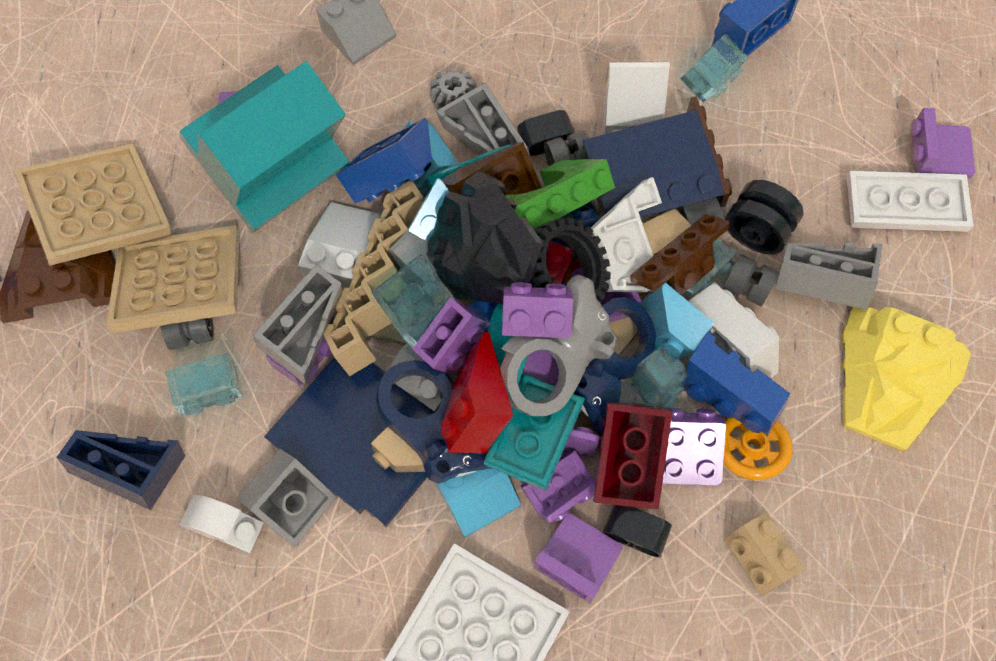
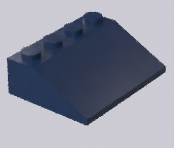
[582,110,724,217]

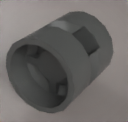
[544,130,589,166]
[723,254,779,307]
[160,317,214,350]

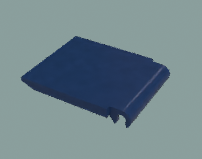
[264,357,436,527]

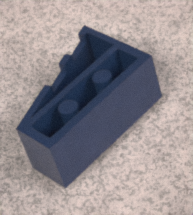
[56,430,185,510]

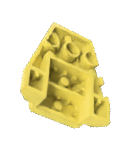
[842,307,971,451]

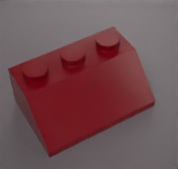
[593,402,673,510]

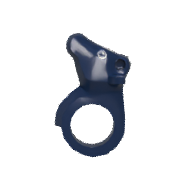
[573,297,656,437]
[376,360,493,484]

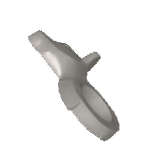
[500,275,617,416]

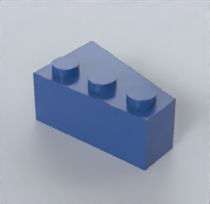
[684,332,790,436]

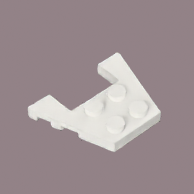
[591,177,692,292]

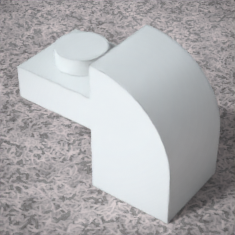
[179,495,264,553]

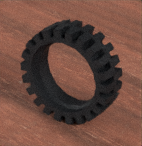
[529,218,611,302]

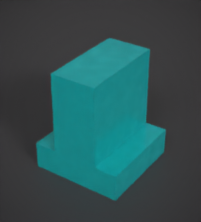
[179,61,350,233]

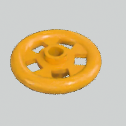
[723,417,793,480]

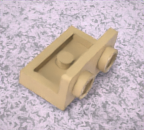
[725,512,805,595]

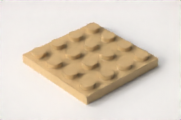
[14,144,171,266]
[106,225,239,334]

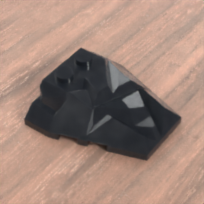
[426,171,543,304]

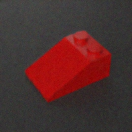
[441,332,513,453]

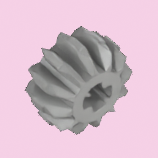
[430,67,477,110]

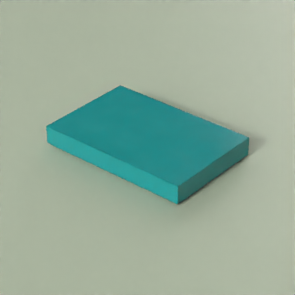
[484,374,585,491]

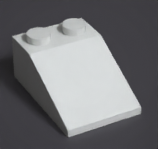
[602,62,670,135]
[298,202,381,290]

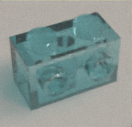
[680,33,748,102]
[630,346,687,408]
[166,353,243,415]

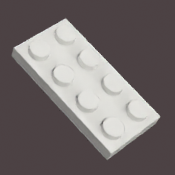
[847,171,974,232]

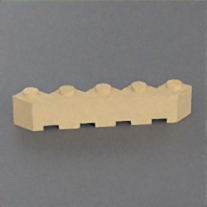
[323,181,424,376]

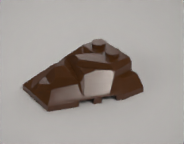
[0,210,115,323]

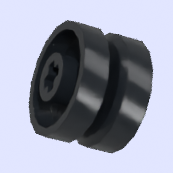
[725,180,804,255]

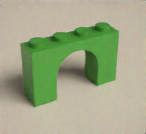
[505,159,615,229]

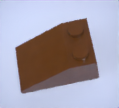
[441,142,542,195]

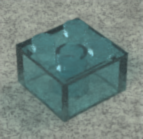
[371,254,457,348]

